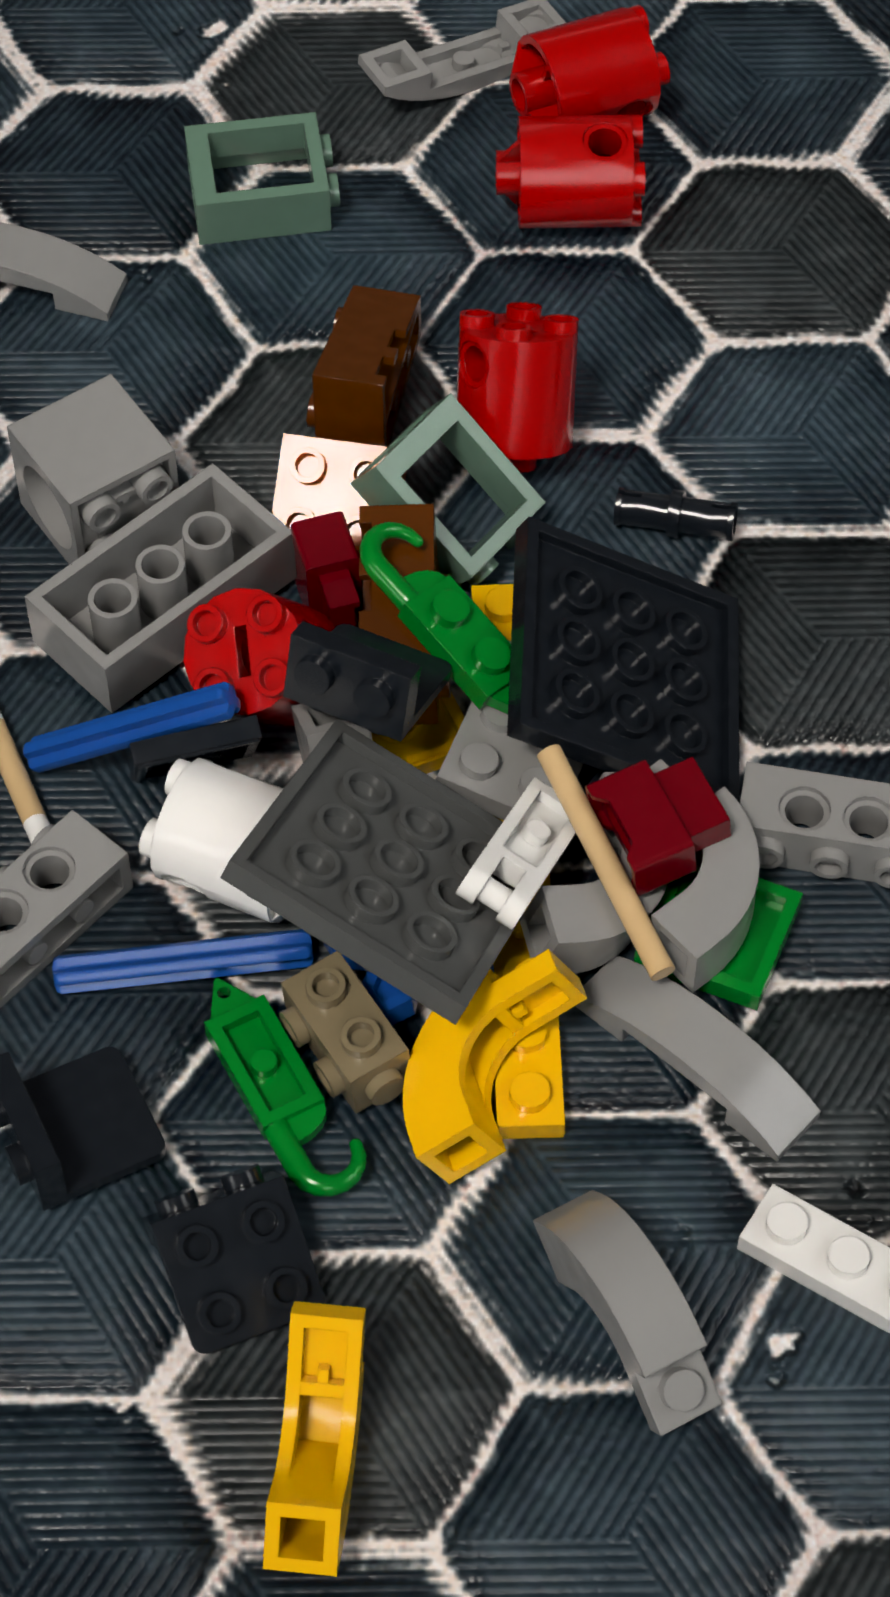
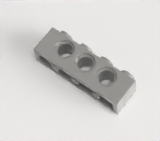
[740,761,890,888]
[0,810,133,1008]

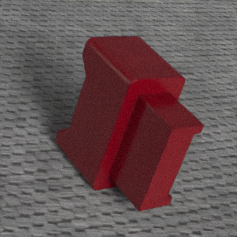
[290,511,363,627]
[585,757,731,897]

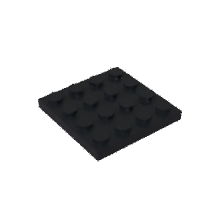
[507,517,740,803]

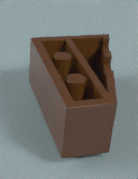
[306,285,421,447]
[359,503,451,725]

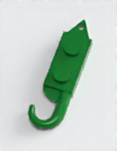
[359,522,511,714]
[204,978,367,1197]

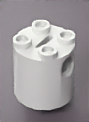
[139,757,284,923]

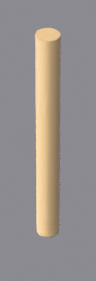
[537,744,675,981]

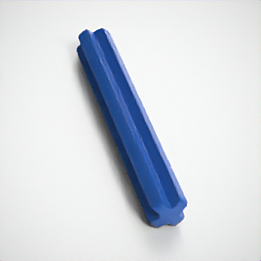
[23,682,241,773]
[52,929,313,994]

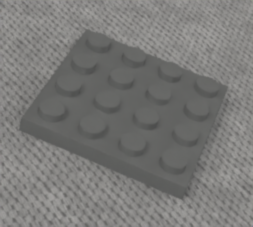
[220,719,529,1025]

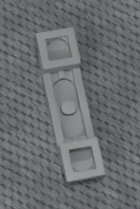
[358,0,566,101]
[0,222,128,321]
[576,956,821,1162]

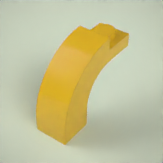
[403,949,588,1184]
[263,1301,366,1577]

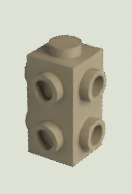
[279,951,410,1114]

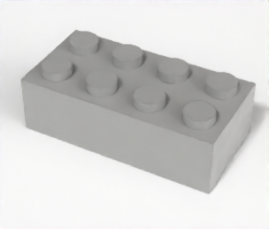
[25,463,297,713]

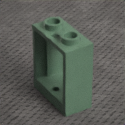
[184,112,340,245]
[350,393,546,586]

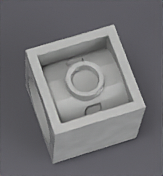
[7,374,179,564]

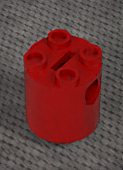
[509,5,670,116]
[496,115,646,228]
[457,302,579,473]
[183,588,335,726]

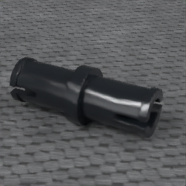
[614,487,738,541]

